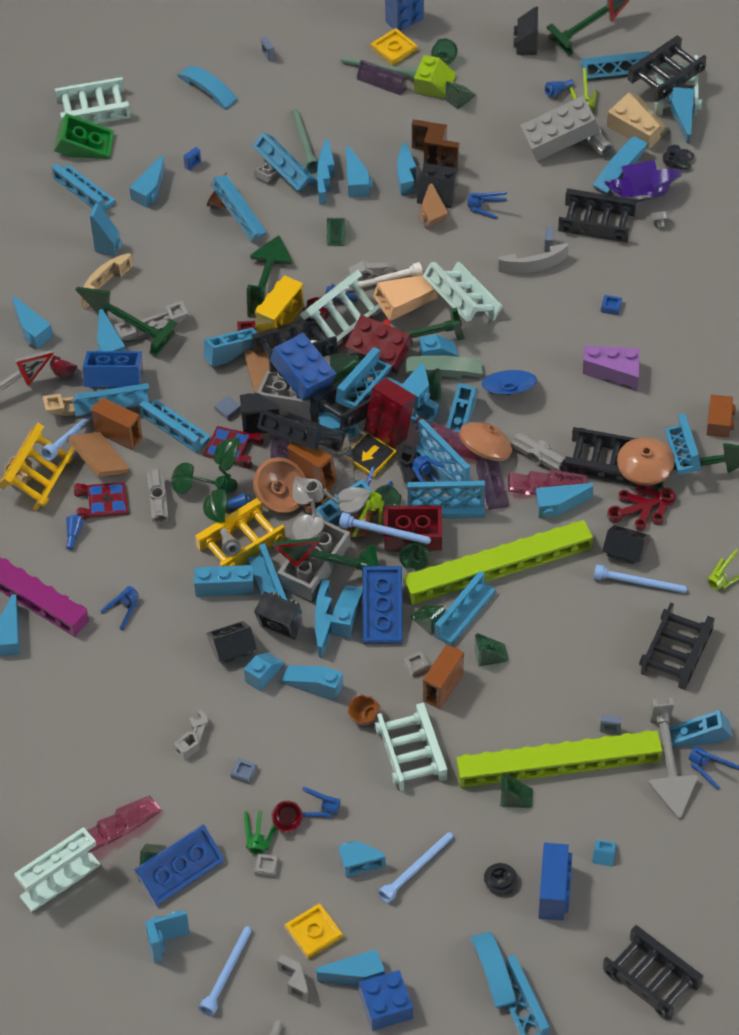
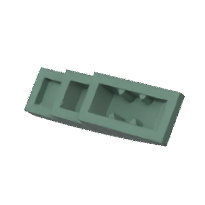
[405,355,482,380]

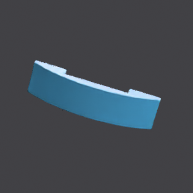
[178,66,238,110]
[470,931,516,1009]

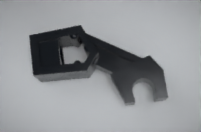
[397,444,420,492]

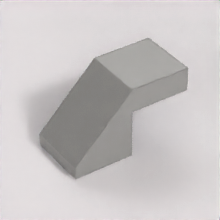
[277,954,309,1003]

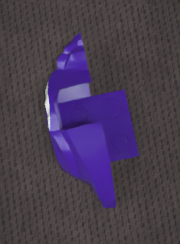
[604,160,682,202]

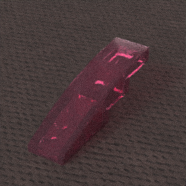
[415,418,486,462]
[507,470,587,495]
[87,795,161,853]

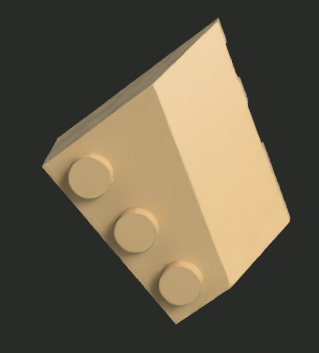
[607,92,669,150]

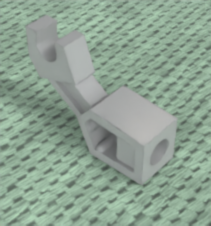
[349,260,398,281]
[174,710,208,761]

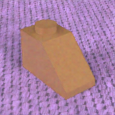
[419,184,448,228]

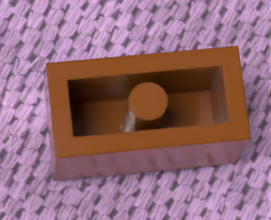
[706,394,736,438]

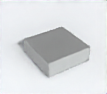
[404,651,430,677]
[254,854,279,878]

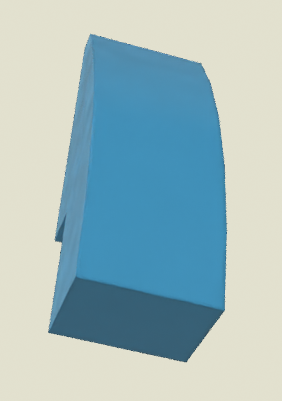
[397,142,416,196]

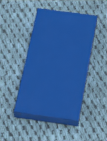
[363,566,403,644]
[134,824,225,906]

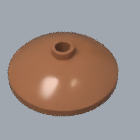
[459,422,513,461]
[617,437,675,485]
[253,457,306,513]

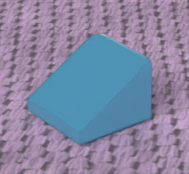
[592,840,617,866]

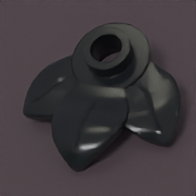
[662,145,694,169]

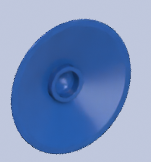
[481,370,537,395]

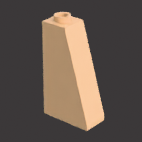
[373,275,439,321]

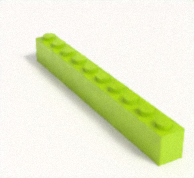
[403,520,593,605]
[456,730,662,788]

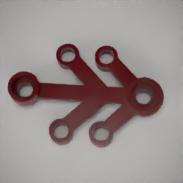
[607,484,676,531]

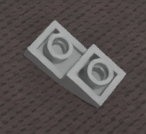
[253,160,280,183]

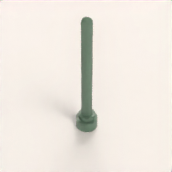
[341,57,418,81]
[292,109,319,171]

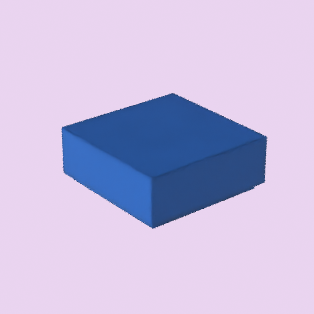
[183,147,201,171]
[601,295,622,315]

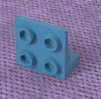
[145,910,190,963]

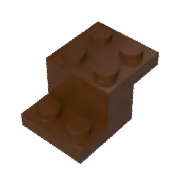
[412,119,460,169]

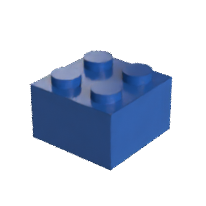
[359,970,413,1031]

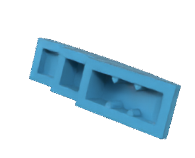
[593,136,649,195]
[317,139,335,205]
[315,579,333,658]

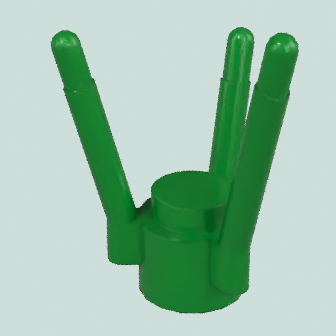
[244,810,276,855]

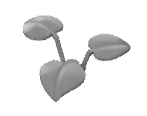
[292,476,370,540]

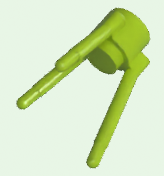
[569,68,598,111]
[352,491,384,537]
[707,549,739,590]

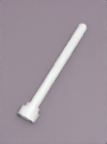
[344,262,423,292]

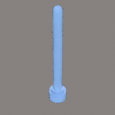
[40,415,93,461]
[339,512,431,544]
[593,564,687,593]
[378,832,453,903]
[199,926,252,1016]

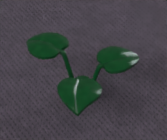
[171,437,240,523]

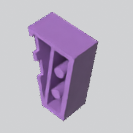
[583,346,640,391]

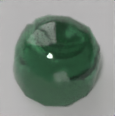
[431,38,458,65]
[375,485,402,513]
[399,541,430,571]

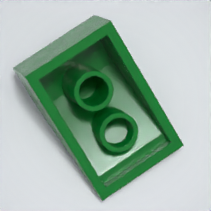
[54,113,114,159]

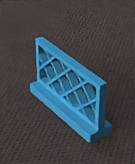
[415,419,475,497]
[407,481,485,519]

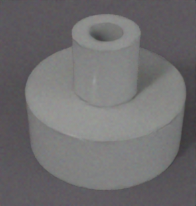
[650,211,669,227]

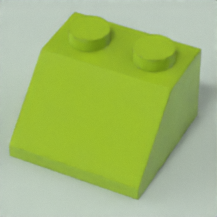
[414,55,456,99]

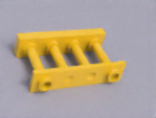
[0,422,75,511]
[195,498,285,566]

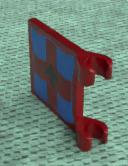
[203,426,264,469]
[74,482,129,520]

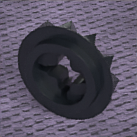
[484,863,517,895]

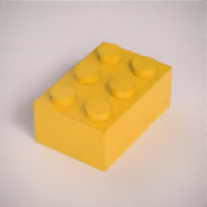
[255,275,304,332]

